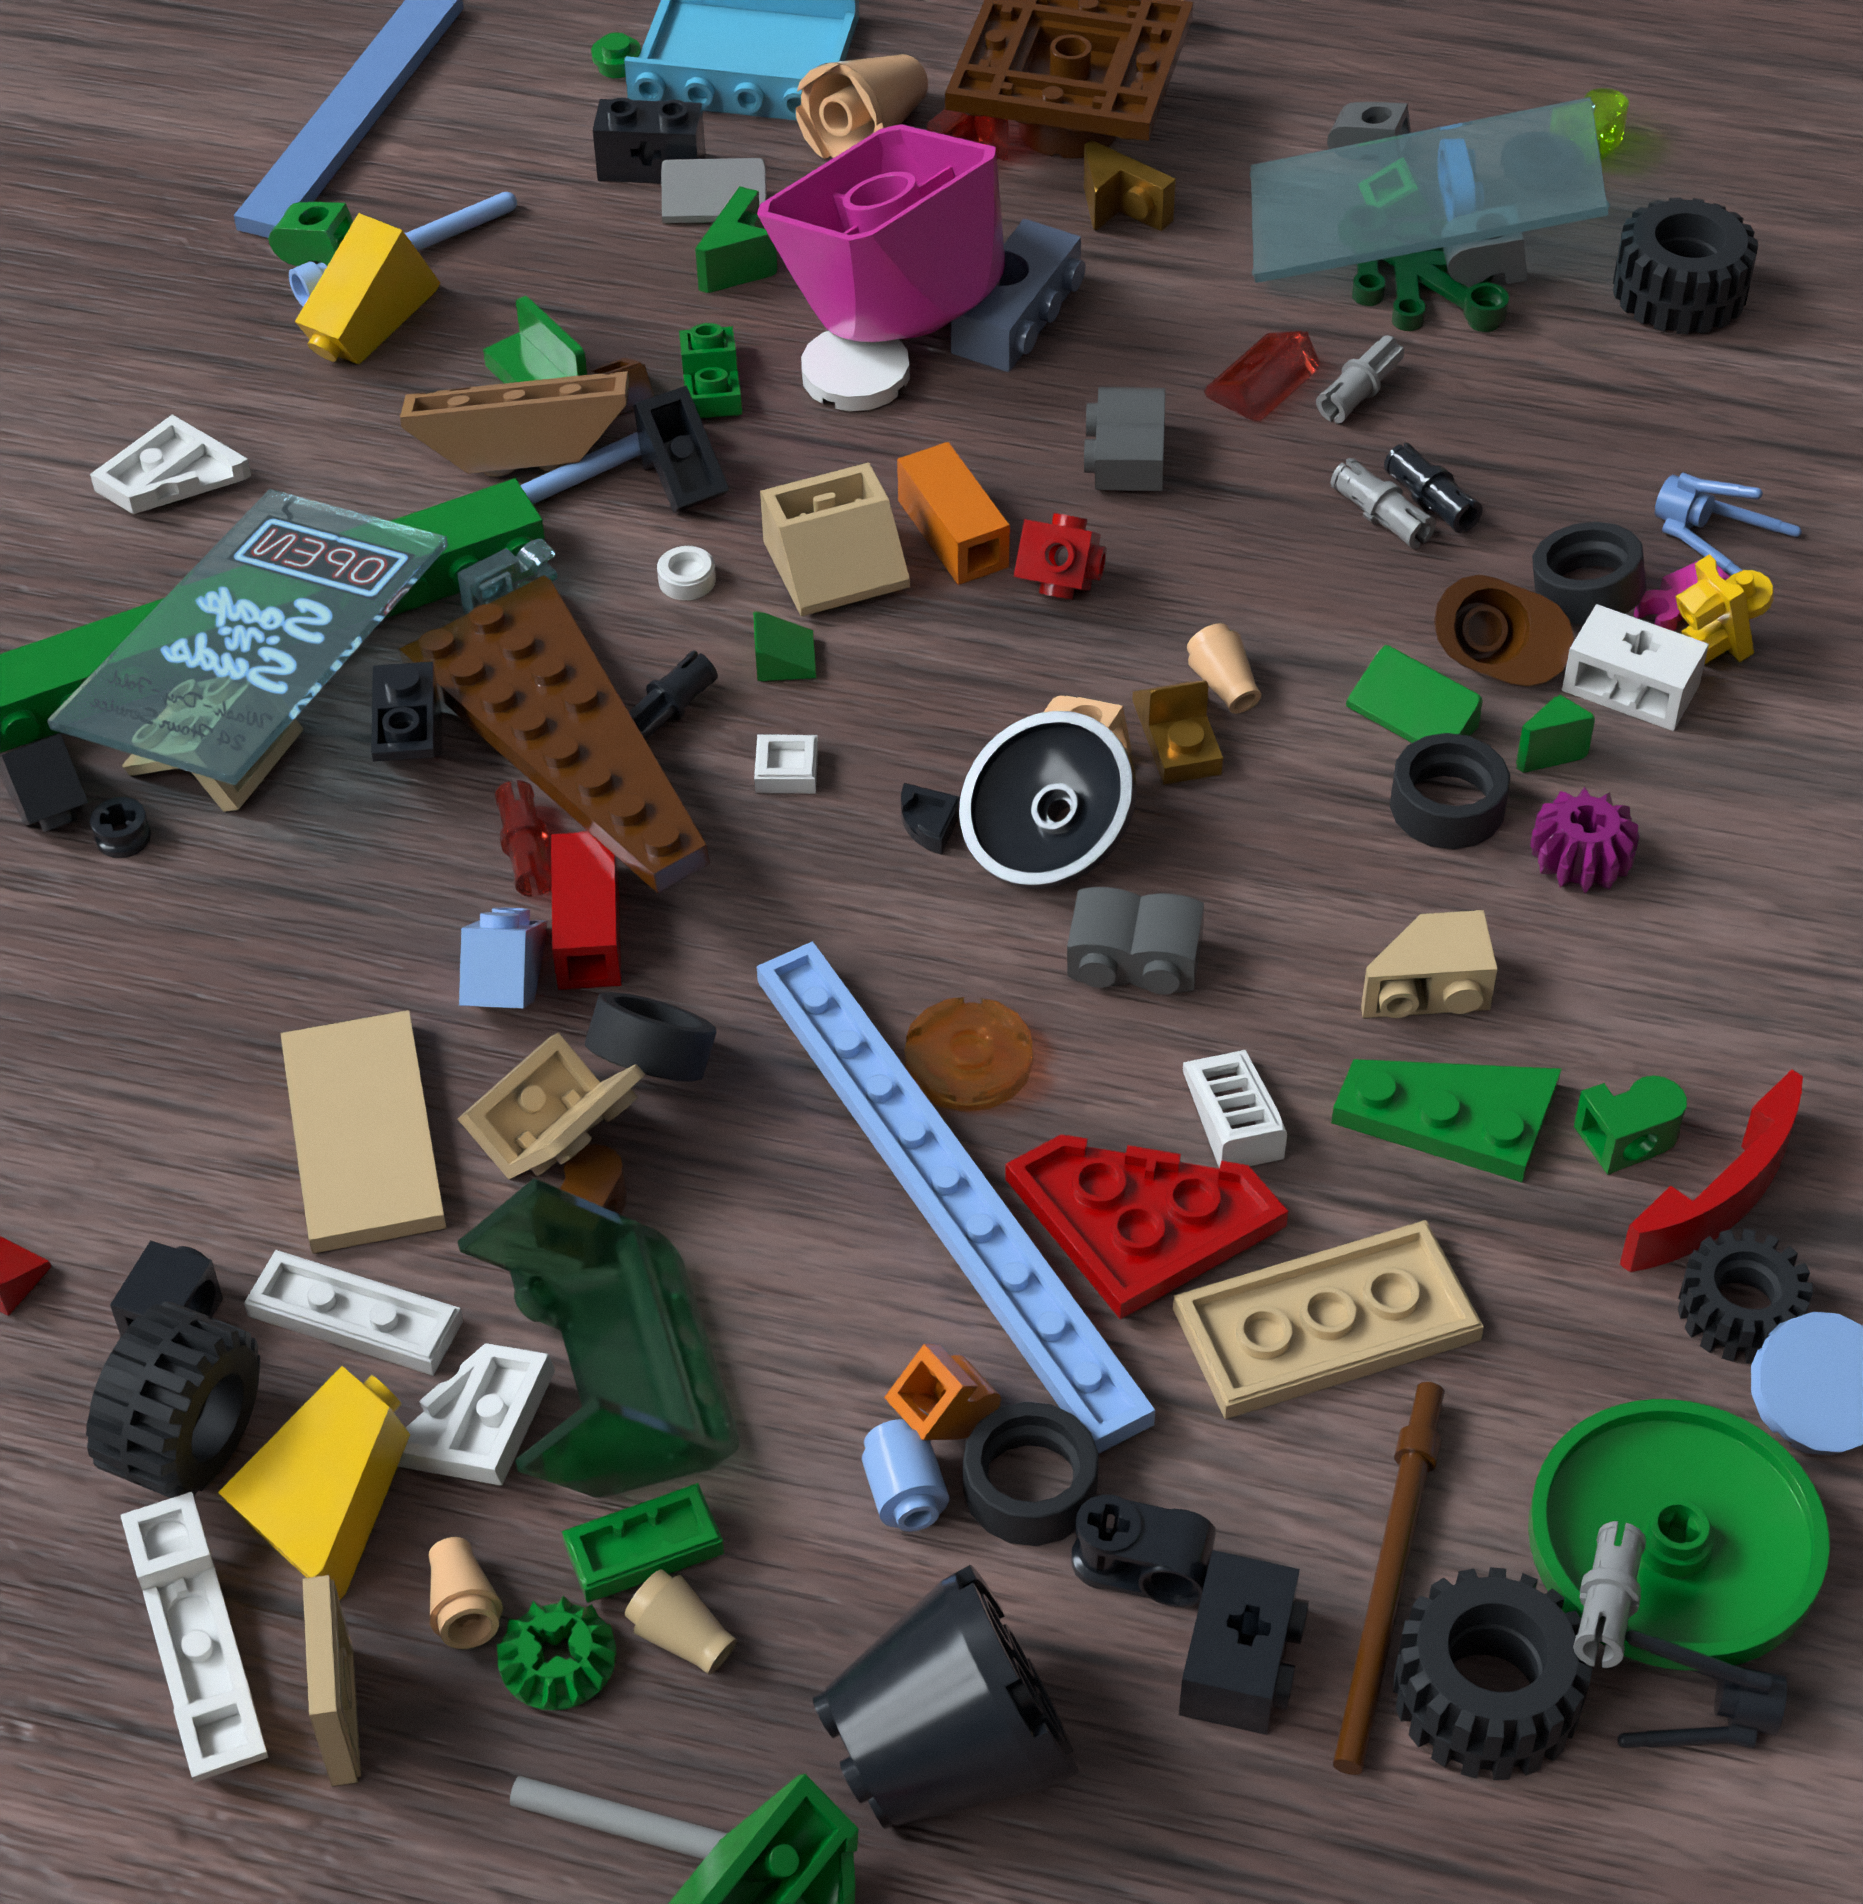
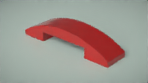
[1619,1069,1803,1272]

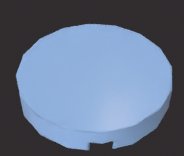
[1751,1312,1863,1455]

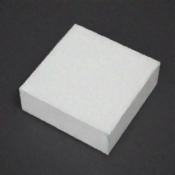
[754,734,818,794]

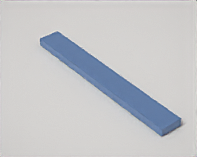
[234,0,464,238]

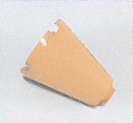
[796,54,928,159]

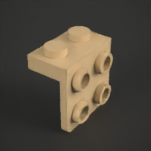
[458,1032,645,1179]

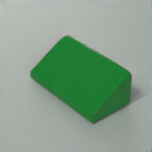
[1346,645,1483,743]

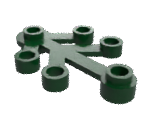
[1339,209,1509,332]

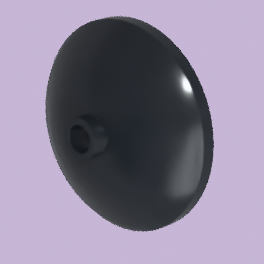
[959,711,1137,889]

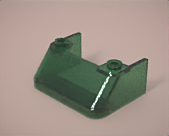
[457,1178,739,1498]

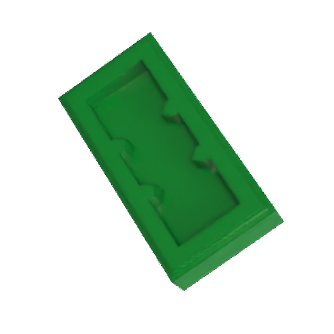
[562,1483,725,1603]

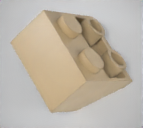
[760,462,910,617]

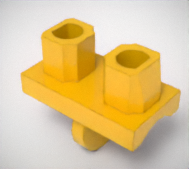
[1675,554,1774,665]

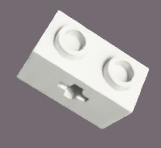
[1562,604,1709,731]

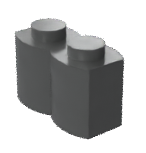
[1084,387,1166,491]
[1067,887,1204,995]

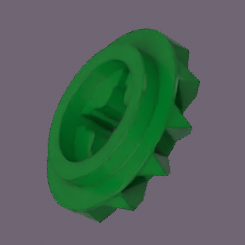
[497,1595,616,1710]

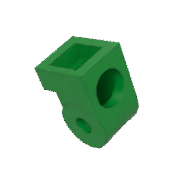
[268,202,353,266]
[1573,1075,1687,1175]

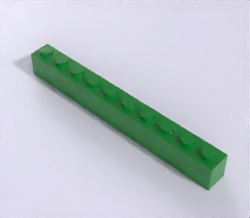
[0,478,548,753]

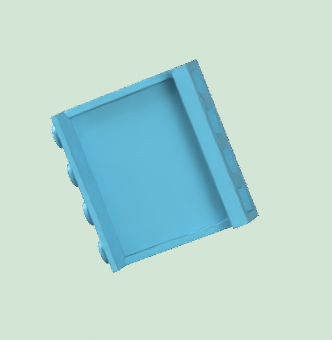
[624,0,860,120]

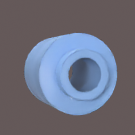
[862,1419,949,1532]

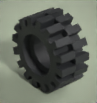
[1678,1229,1813,1363]

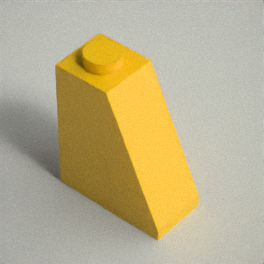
[295,213,440,365]
[218,1366,411,1600]

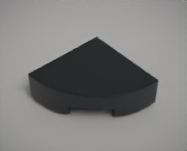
[901,783,961,855]

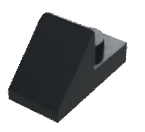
[633,385,729,513]

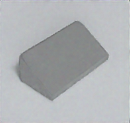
[661,158,767,223]

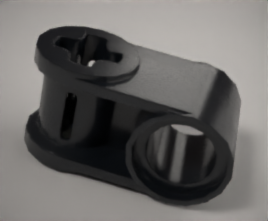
[1071,1494,1216,1607]

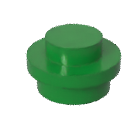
[591,32,641,78]

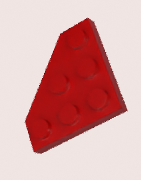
[1005,1134,1288,1319]

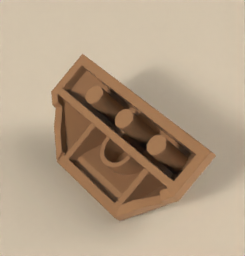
[400,371,629,477]

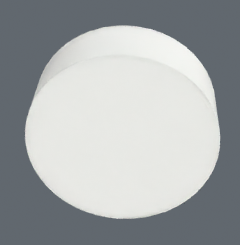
[657,546,716,601]

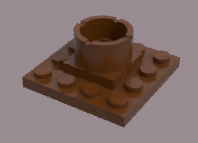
[945,0,1194,159]

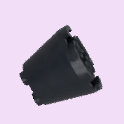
[812,1565,1079,1829]

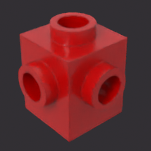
[1013,513,1107,600]

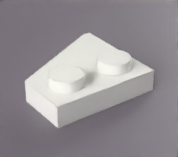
[90,415,251,514]
[398,1343,555,1486]

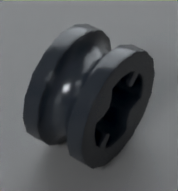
[90,797,151,858]

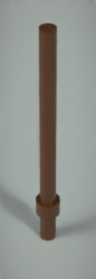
[1333,1382,1445,1775]

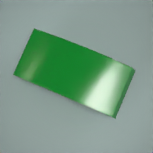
[679,323,742,418]

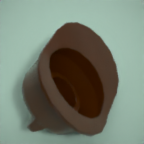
[1434,574,1574,687]

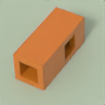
[897,442,1010,585]

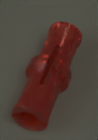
[494,780,552,897]

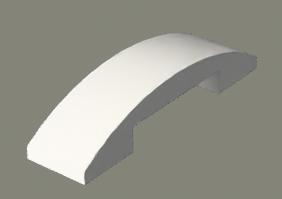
[120,1492,268,1783]

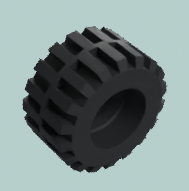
[1613,197,1758,334]
[86,1301,261,1498]
[1393,1567,1593,1780]

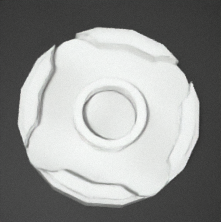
[801,331,910,412]

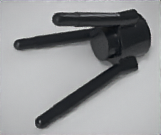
[1617,1630,1787,1749]

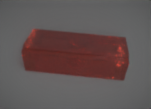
[1204,331,1320,421]

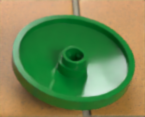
[1528,1399,1830,1671]

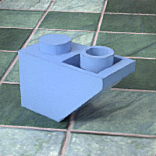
[459,907,547,1009]

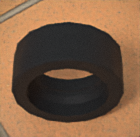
[1532,521,1647,625]
[1390,733,1511,849]
[585,992,716,1082]
[963,1401,1099,1546]

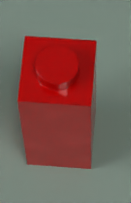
[551,831,622,990]

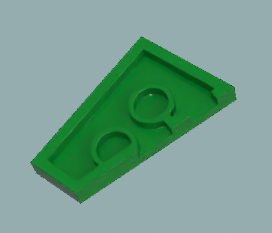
[1331,1059,1561,1183]

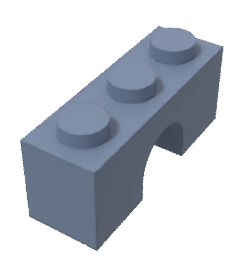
[951,219,1086,372]

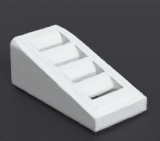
[1183,1050,1287,1168]

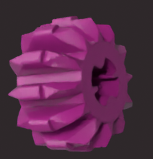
[1530,787,1640,893]

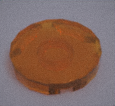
[904,997,1033,1112]

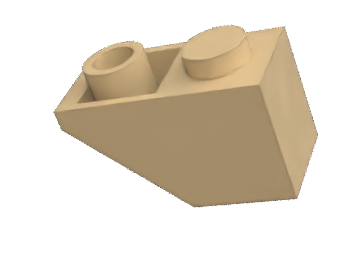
[1361,910,1497,1018]

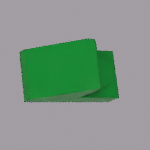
[695,186,778,293]

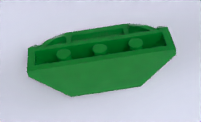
[668,1774,859,1904]

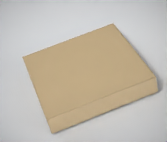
[303,1575,361,1786]

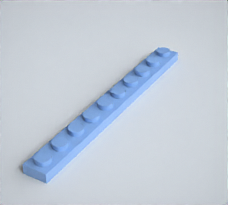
[757,941,1155,1453]

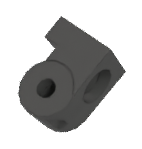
[1327,102,1413,172]
[1442,209,1528,285]

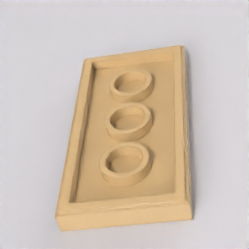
[280,1010,446,1254]
[1173,1220,1484,1419]

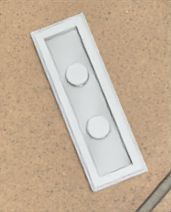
[244,1250,463,1376]

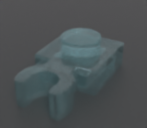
[457,539,558,615]

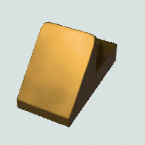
[1083,140,1176,231]
[1132,681,1223,785]

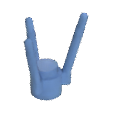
[1655,472,1802,575]

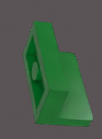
[483,295,587,383]

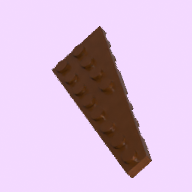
[399,575,710,893]

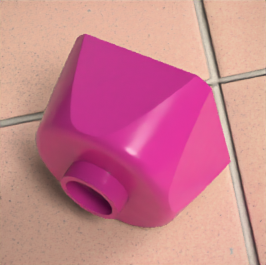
[757,124,1005,342]

